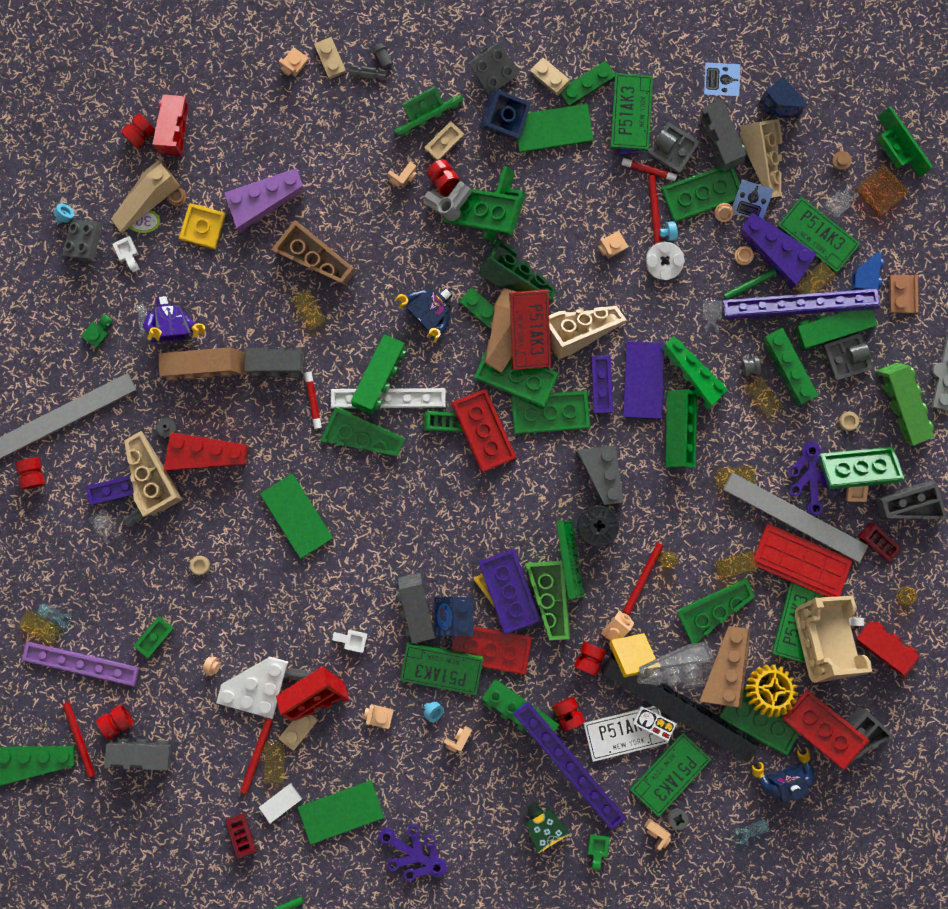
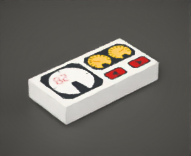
[632,706,676,741]

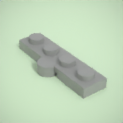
[931,334,948,411]

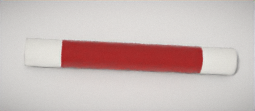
[621,158,677,182]
[304,372,322,429]

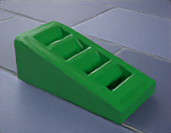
[423,411,463,433]

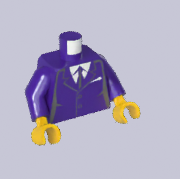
[143,296,205,343]

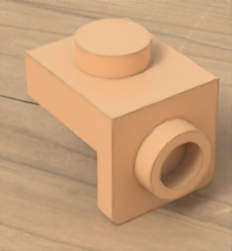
[388,162,417,188]
[601,611,634,641]

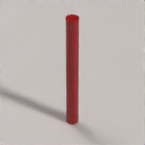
[648,175,662,244]
[623,542,664,615]
[62,701,96,778]
[240,717,274,794]

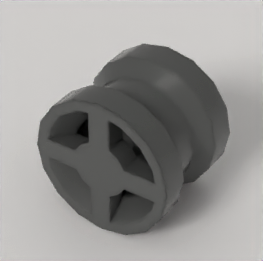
[741,356,761,377]
[667,808,689,830]

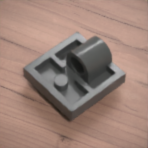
[468,42,519,95]
[647,122,700,174]
[62,219,103,262]
[823,333,873,382]

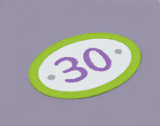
[129,210,160,233]

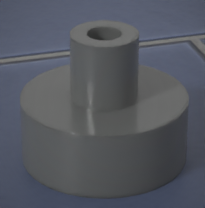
[157,418,177,438]

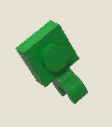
[81,314,113,349]
[587,834,610,870]

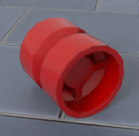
[120,113,156,149]
[427,159,461,196]
[15,458,46,490]
[573,642,607,676]
[551,696,586,732]
[96,704,134,740]

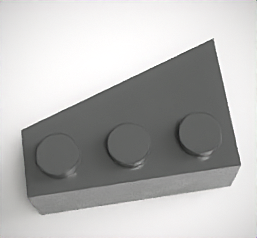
[699,99,747,172]
[245,347,305,379]
[576,445,624,506]
[875,481,947,520]
[396,573,435,644]
[846,707,894,761]
[104,737,173,770]

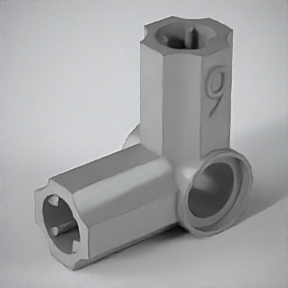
[423,181,472,221]

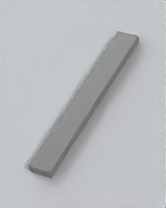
[0,373,137,460]
[723,473,868,563]

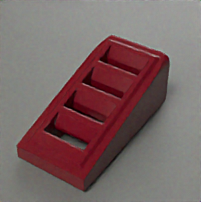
[858,523,901,563]
[226,813,258,859]

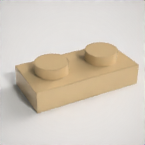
[314,37,346,79]
[530,58,570,96]
[425,121,464,161]
[278,715,318,751]

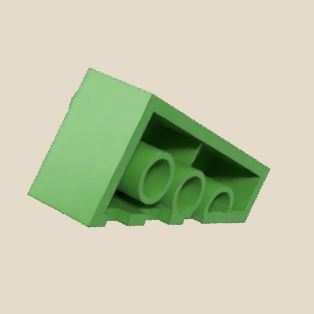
[876,363,934,445]
[525,561,571,640]

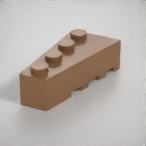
[271,220,357,285]
[159,347,245,381]
[699,626,751,708]

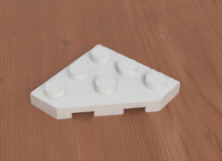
[216,657,288,719]

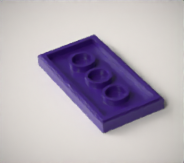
[623,341,665,419]
[478,548,541,635]

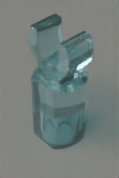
[37,603,73,628]
[733,818,770,844]

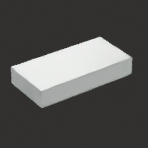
[259,783,302,823]

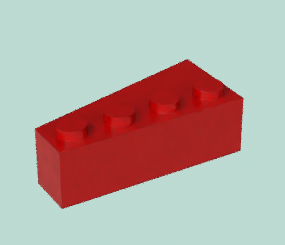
[164,432,250,472]

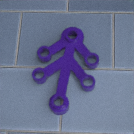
[787,442,840,517]
[379,824,447,881]

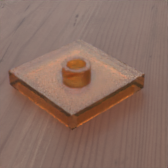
[855,164,909,218]

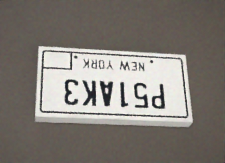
[583,706,668,762]

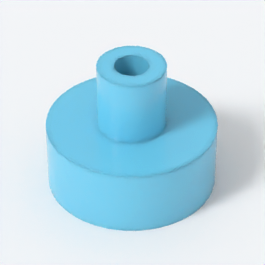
[53,203,74,224]
[659,221,678,241]
[424,702,444,723]

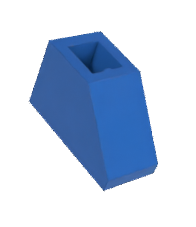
[851,252,884,291]

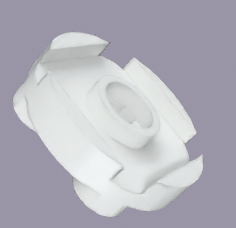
[646,242,685,280]

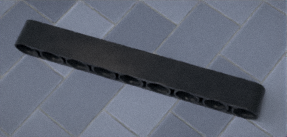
[601,654,760,761]

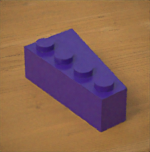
[739,213,817,289]

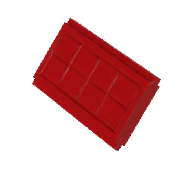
[751,523,852,597]

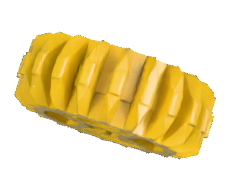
[745,665,798,718]

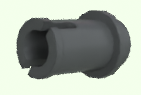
[373,43,393,69]

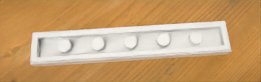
[331,388,446,409]

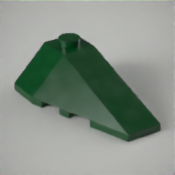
[478,239,556,303]

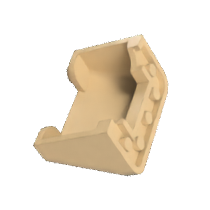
[795,596,872,683]

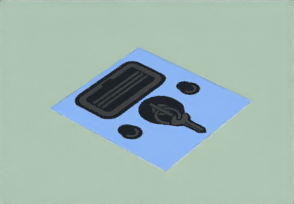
[704,63,740,96]
[732,180,774,219]

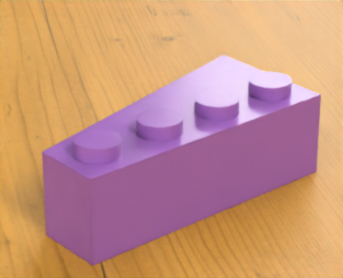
[225,168,305,233]

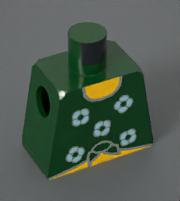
[526,802,570,853]

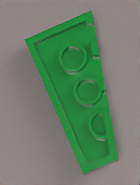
[0,746,75,786]

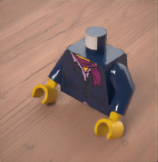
[394,288,453,343]
[752,748,815,802]

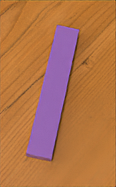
[21,641,140,687]

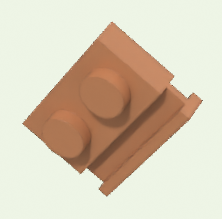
[889,275,919,314]

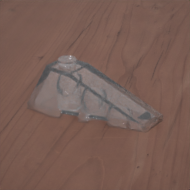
[637,642,715,688]

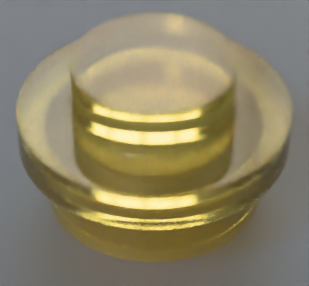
[659,552,678,567]
[897,586,917,605]

